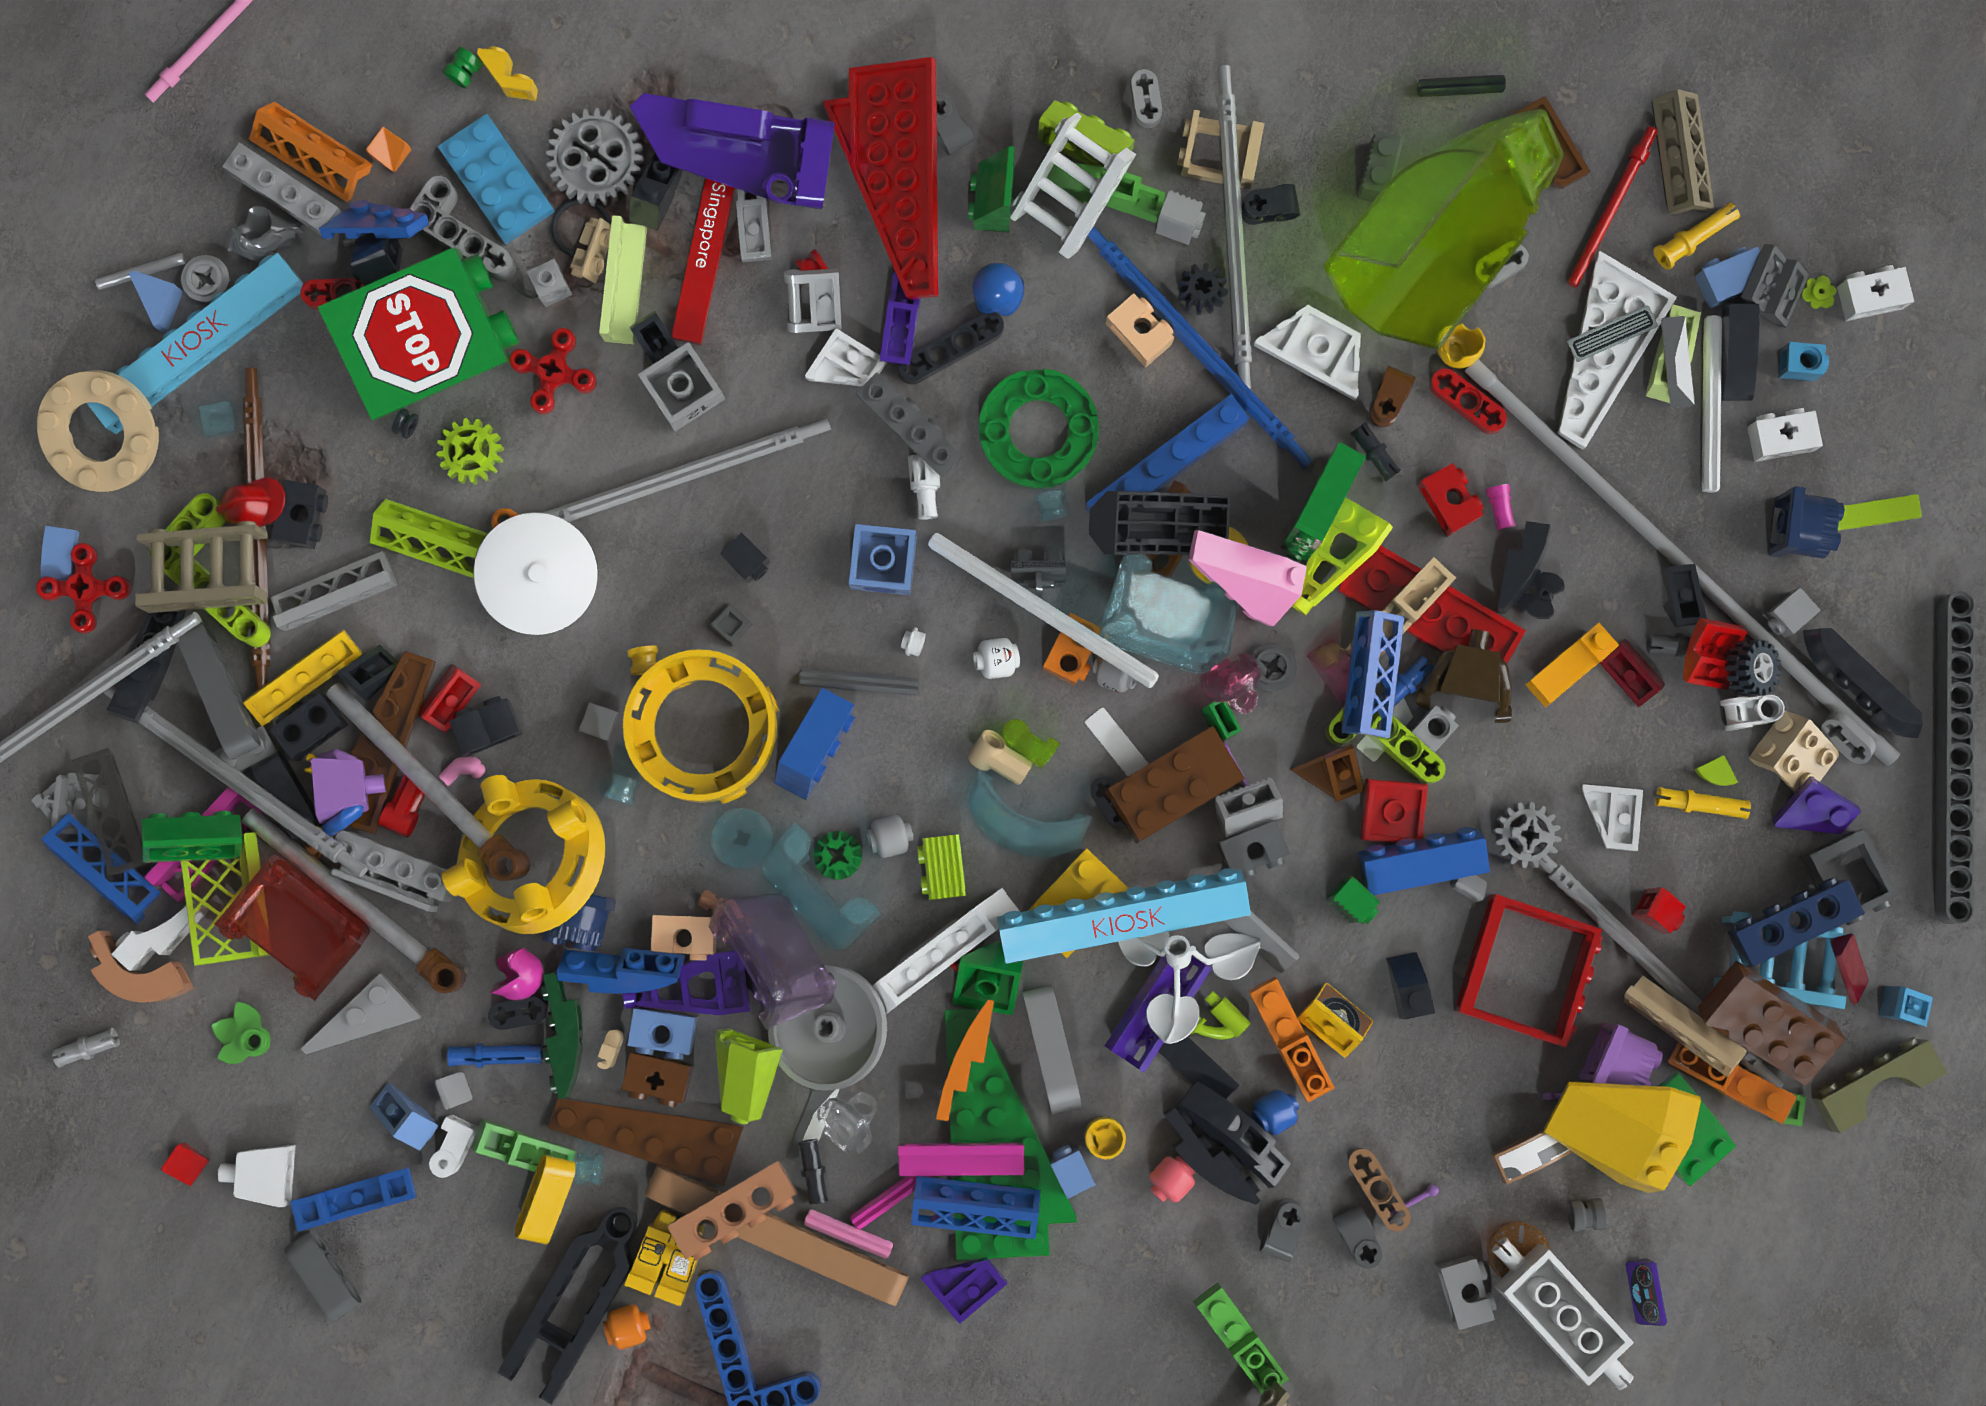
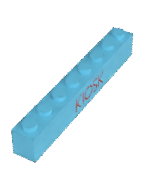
[87,252,304,434]
[997,868,1251,963]

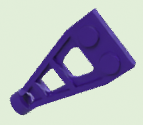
[622,950,751,1015]

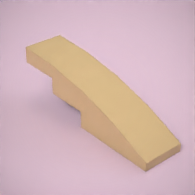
[1345,557,1456,658]

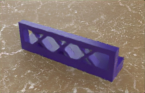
[1104,955,1212,1073]

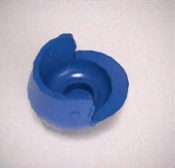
[972,263,1025,316]

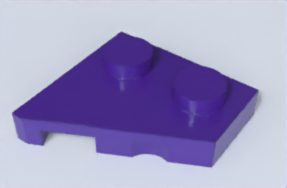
[1772,776,1861,834]
[921,1258,1007,1324]

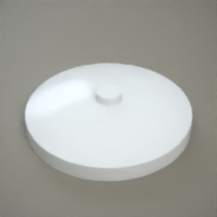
[473,513,597,635]

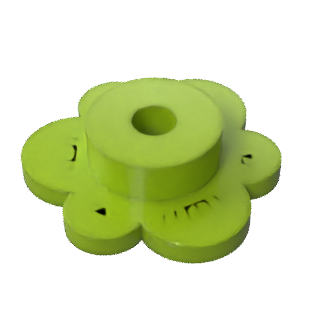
[1801,276,1837,309]

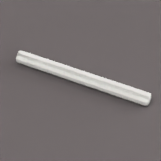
[1702,315,1722,493]

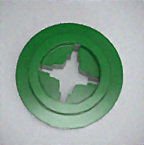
[813,831,862,880]

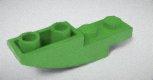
[1041,163,1166,223]
[1193,1282,1289,1394]

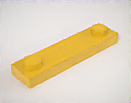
[243,629,362,727]

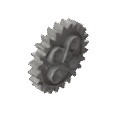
[546,108,644,206]

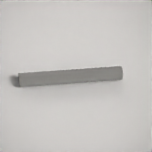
[95,252,186,290]

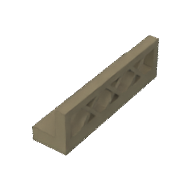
[1652,89,1714,215]

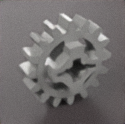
[1493,802,1562,869]

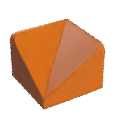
[366,127,412,173]

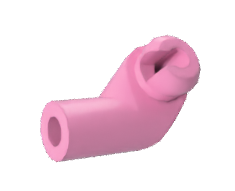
[438,757,485,786]

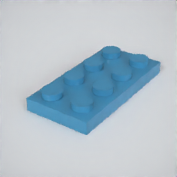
[437,114,555,245]

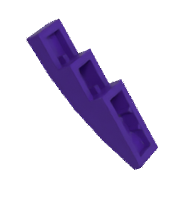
[880,270,921,365]

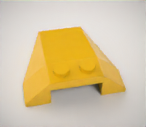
[1544,1082,1701,1193]

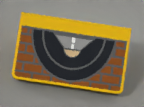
[1298,983,1373,1058]

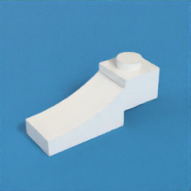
[111,900,209,971]

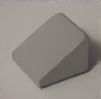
[1450,875,1487,902]
[435,1072,472,1110]

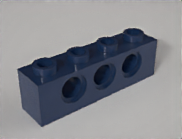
[1728,877,1865,967]

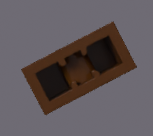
[621,1051,694,1107]

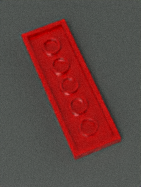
[1337,545,1526,663]

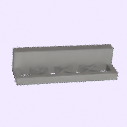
[270,551,398,632]

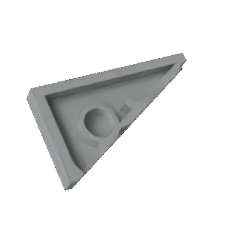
[301,973,423,1054]

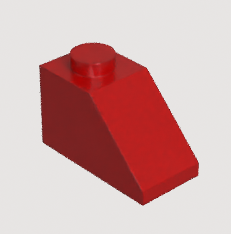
[1632,887,1686,934]

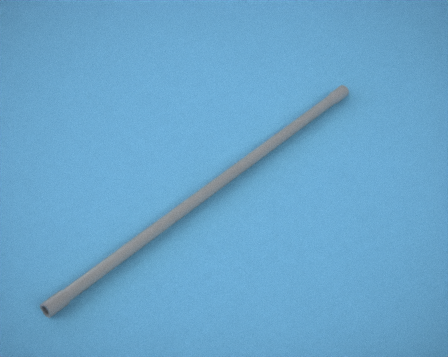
[1465,359,1900,767]

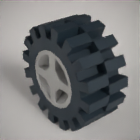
[1726,640,1781,696]

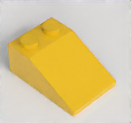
[1028,848,1129,958]

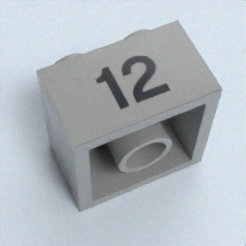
[638,342,725,432]

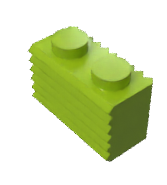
[917,834,966,900]

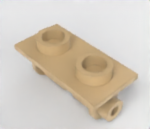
[570,217,611,284]

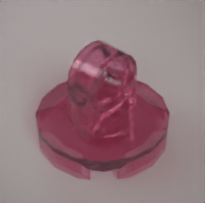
[1201,654,1261,714]

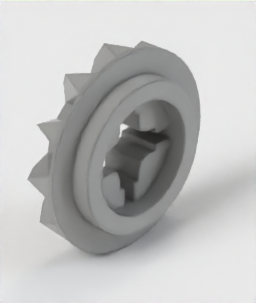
[181,255,231,303]

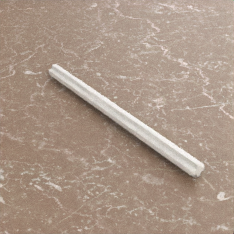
[928,533,1159,688]

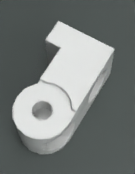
[429,1114,478,1178]

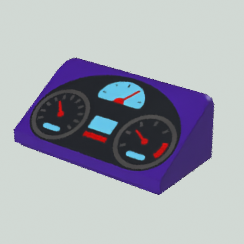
[1625,1258,1667,1326]

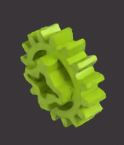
[436,418,504,485]

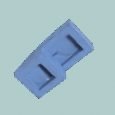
[41,526,80,590]

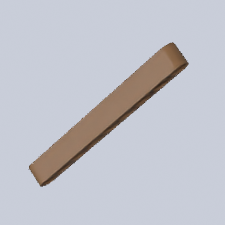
[644,1165,909,1306]

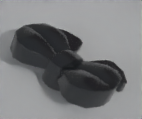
[1516,569,1565,619]

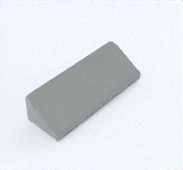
[1224,910,1300,972]

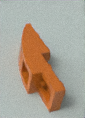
[1248,976,1335,1103]
[1667,1042,1797,1125]

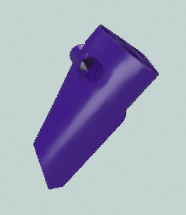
[630,93,835,210]

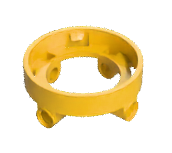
[623,649,779,804]
[441,775,605,934]

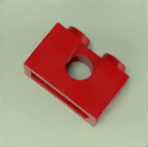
[1417,463,1484,537]

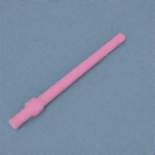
[144,0,253,103]

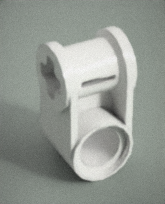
[1720,695,1785,731]

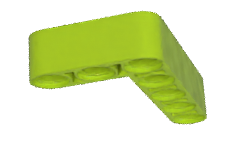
[149,493,271,647]

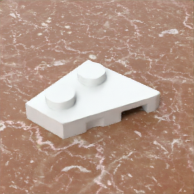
[805,328,887,386]
[1582,784,1643,852]

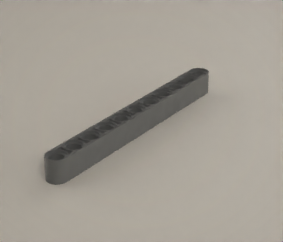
[1934,591,1975,924]

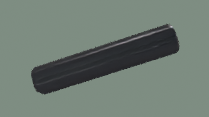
[1417,75,1506,97]

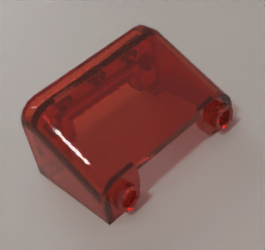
[214,855,370,1001]

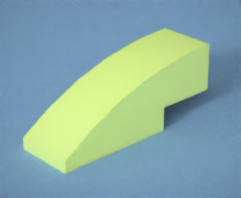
[1646,304,1701,403]

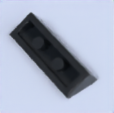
[1158,1036,1240,1099]

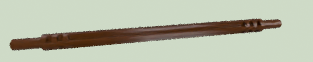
[243,367,271,691]

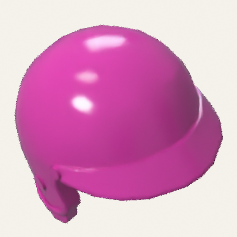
[489,947,544,1000]

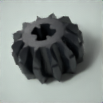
[1177,263,1228,315]

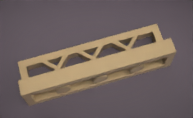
[1624,976,1747,1077]

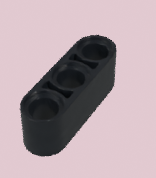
[251,750,322,842]

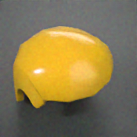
[1436,323,1486,369]

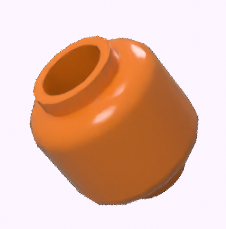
[603,1304,651,1350]

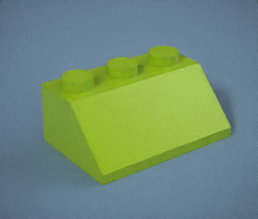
[1038,100,1135,167]

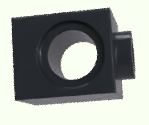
[720,532,770,583]

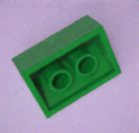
[142,811,242,863]

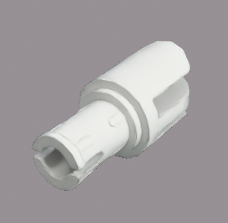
[908,454,940,520]

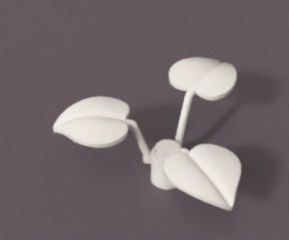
[1118,932,1261,1044]

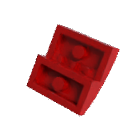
[1683,618,1748,690]

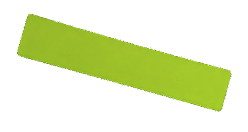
[1838,494,1922,530]

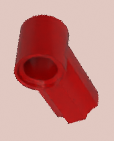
[378,774,426,838]

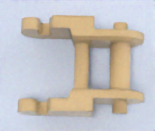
[597,1029,624,1069]

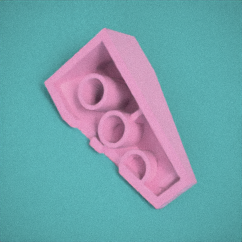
[1188,530,1307,626]

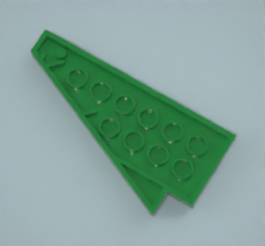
[945,1008,1077,1260]

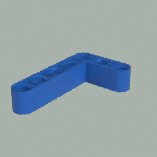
[695,1269,821,1406]

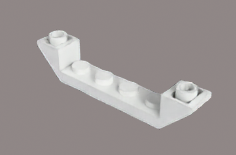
[872,888,1019,1014]

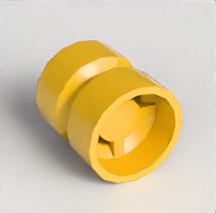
[1084,1116,1126,1160]

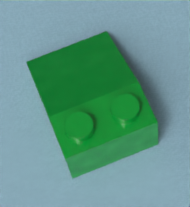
[968,146,1015,233]
[1658,1071,1736,1187]

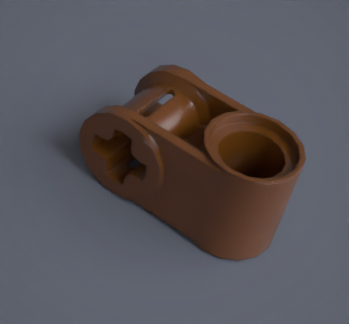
[1370,365,1416,427]

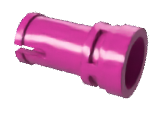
[1485,484,1516,530]

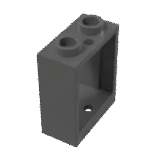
[1800,829,1899,925]

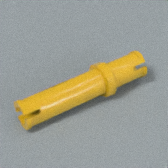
[1655,787,1751,820]

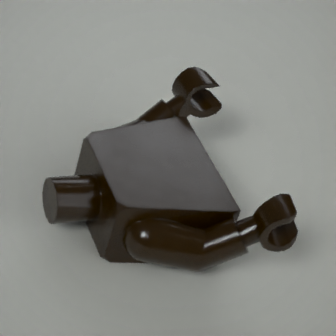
[1416,629,1512,723]

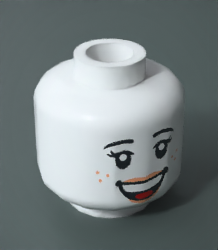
[973,638,1020,679]

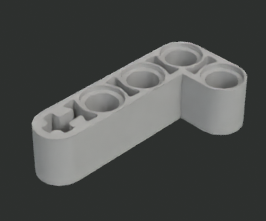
[410,176,516,281]
[1022,985,1082,1115]

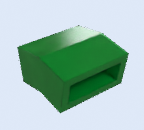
[1200,697,1242,741]

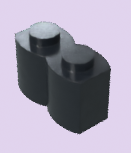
[449,696,523,757]

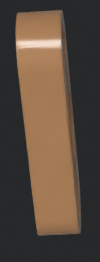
[1348,1148,1411,1232]

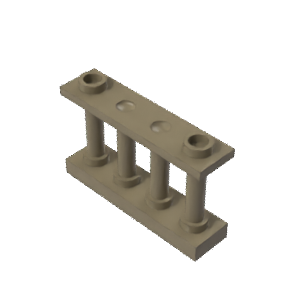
[135,521,267,613]

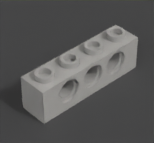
[222,142,342,242]

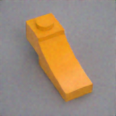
[1525,622,1619,707]

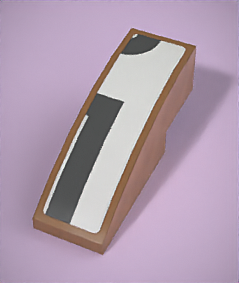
[1490,1128,1572,1185]

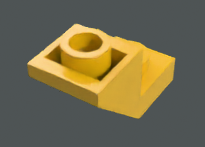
[477,46,538,101]

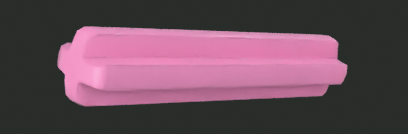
[804,1210,893,1259]

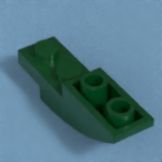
[541,972,583,1099]

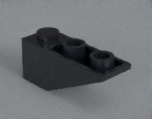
[629,153,683,230]

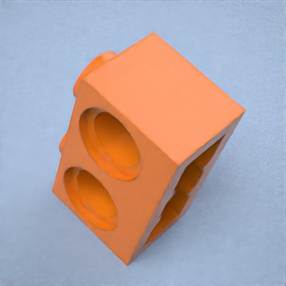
[1043,612,1105,686]

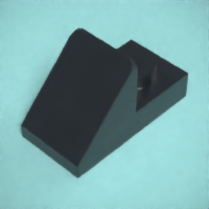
[1662,564,1707,627]

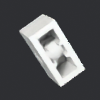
[1837,265,1914,321]
[1747,408,1823,462]

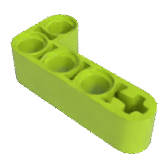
[1325,705,1446,784]

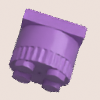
[1579,1023,1663,1086]

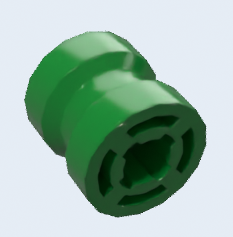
[442,46,483,89]

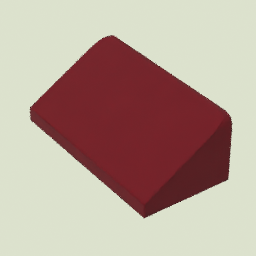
[1600,639,1665,707]
[1830,933,1869,1005]

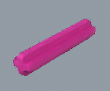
[850,1176,932,1229]

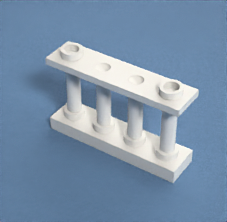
[1010,113,1136,259]

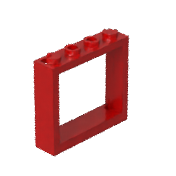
[1454,894,1603,1047]

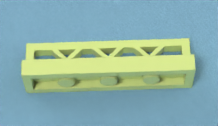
[599,215,647,345]

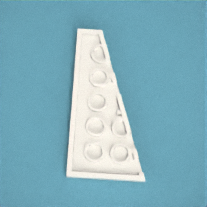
[1557,251,1677,450]

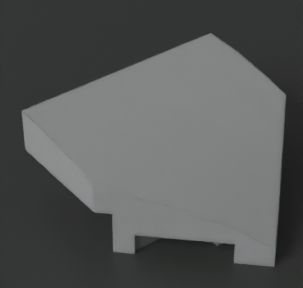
[31,773,103,836]

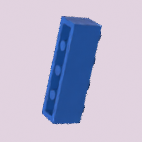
[1358,827,1490,895]

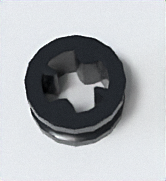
[392,408,419,439]

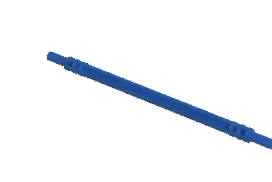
[1087,226,1313,469]

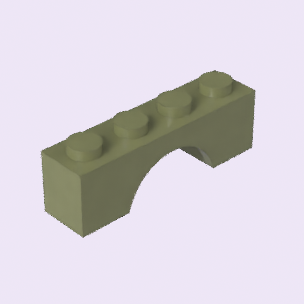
[1812,1037,1947,1133]

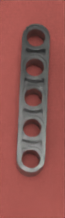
[177,619,261,760]

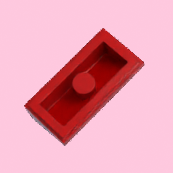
[418,664,482,734]

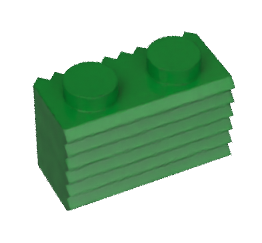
[1326,876,1380,925]

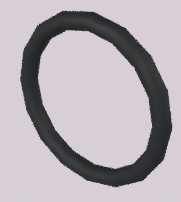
[551,198,611,257]

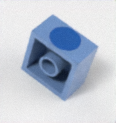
[849,524,917,596]

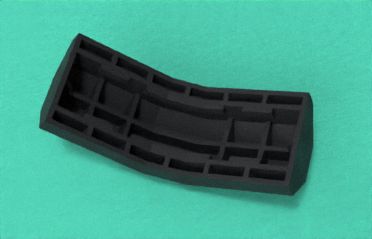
[1089,491,1231,555]

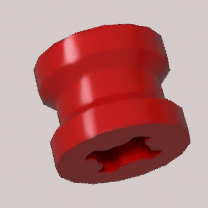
[794,249,828,284]

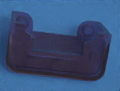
[708,893,837,1029]

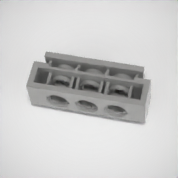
[331,830,453,912]

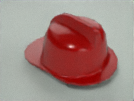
[216,477,285,527]

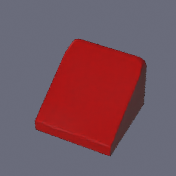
[160,1143,210,1186]

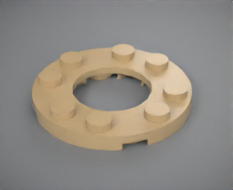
[37,370,159,492]

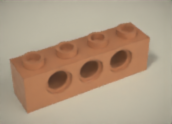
[667,1161,797,1261]

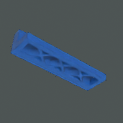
[1342,610,1404,738]
[41,813,161,926]
[911,1176,1041,1239]

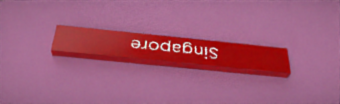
[671,178,736,346]

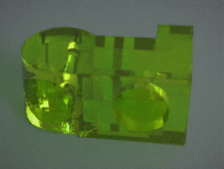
[1003,719,1060,770]

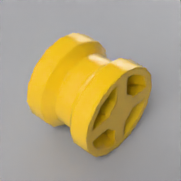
[627,645,658,675]

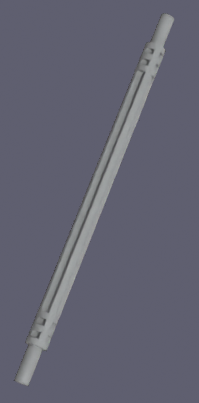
[1217,65,1252,389]
[542,419,831,523]
[0,612,202,763]
[104,685,368,877]
[1531,846,1784,1088]

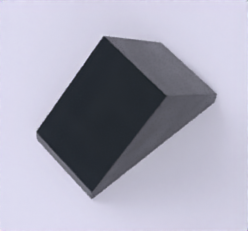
[629,311,678,364]
[337,645,399,700]

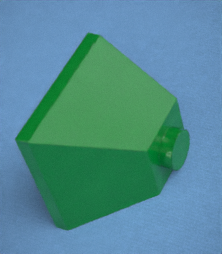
[952,941,1024,1016]

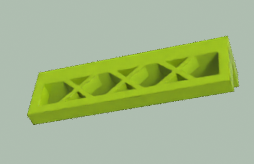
[370,499,488,578]

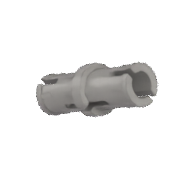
[52,1028,120,1068]

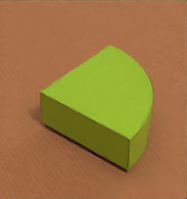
[1694,755,1738,786]

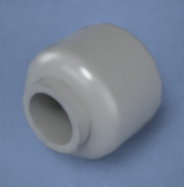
[1093,655,1137,693]
[866,815,913,858]

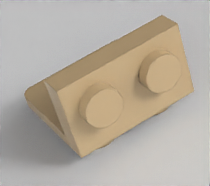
[1749,710,1839,793]

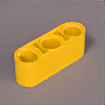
[515,1155,576,1245]

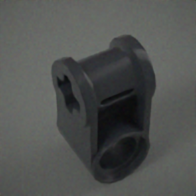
[1241,184,1300,225]

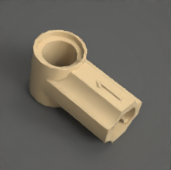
[967,730,1033,785]

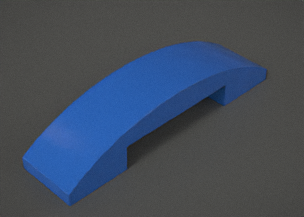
[290,1167,417,1232]

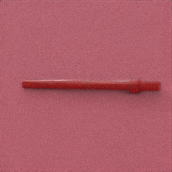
[1567,126,1658,288]

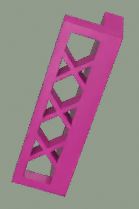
[144,787,264,903]
[898,1142,1024,1176]

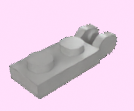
[736,189,772,262]

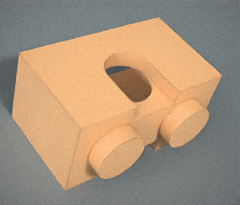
[1106,293,1174,368]
[651,915,718,960]

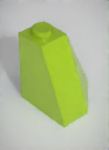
[715,1028,783,1124]

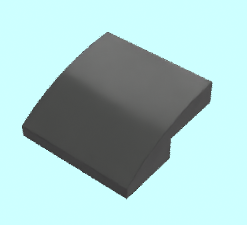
[1741,244,1809,328]

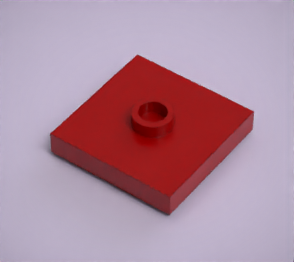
[1360,778,1428,843]

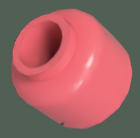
[1149,1156,1195,1203]

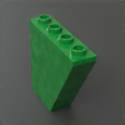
[1280,442,1366,562]

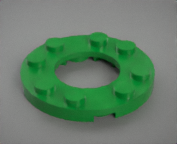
[979,369,1099,489]

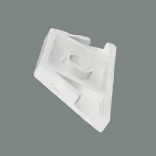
[1254,305,1361,401]

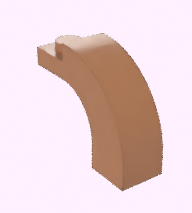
[88,931,194,1002]

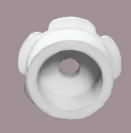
[901,627,926,656]

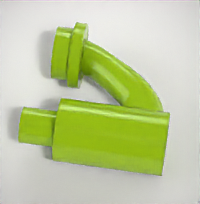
[1189,991,1251,1040]

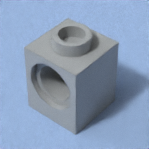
[527,259,572,307]
[1764,588,1821,638]
[1411,705,1459,753]

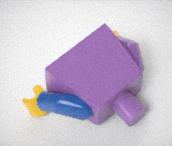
[305,749,386,838]

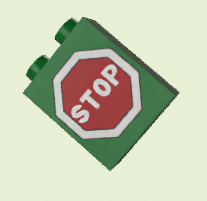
[318,247,520,420]

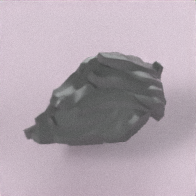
[226,206,303,262]

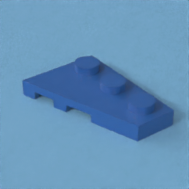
[319,200,429,239]

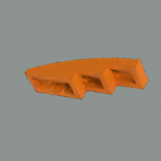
[936,999,994,1121]

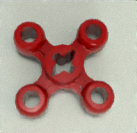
[509,327,597,415]
[36,543,132,634]

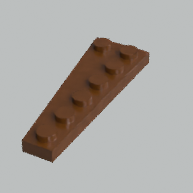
[349,651,436,834]
[548,1098,744,1186]

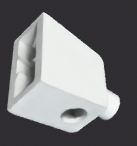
[218,1145,295,1207]

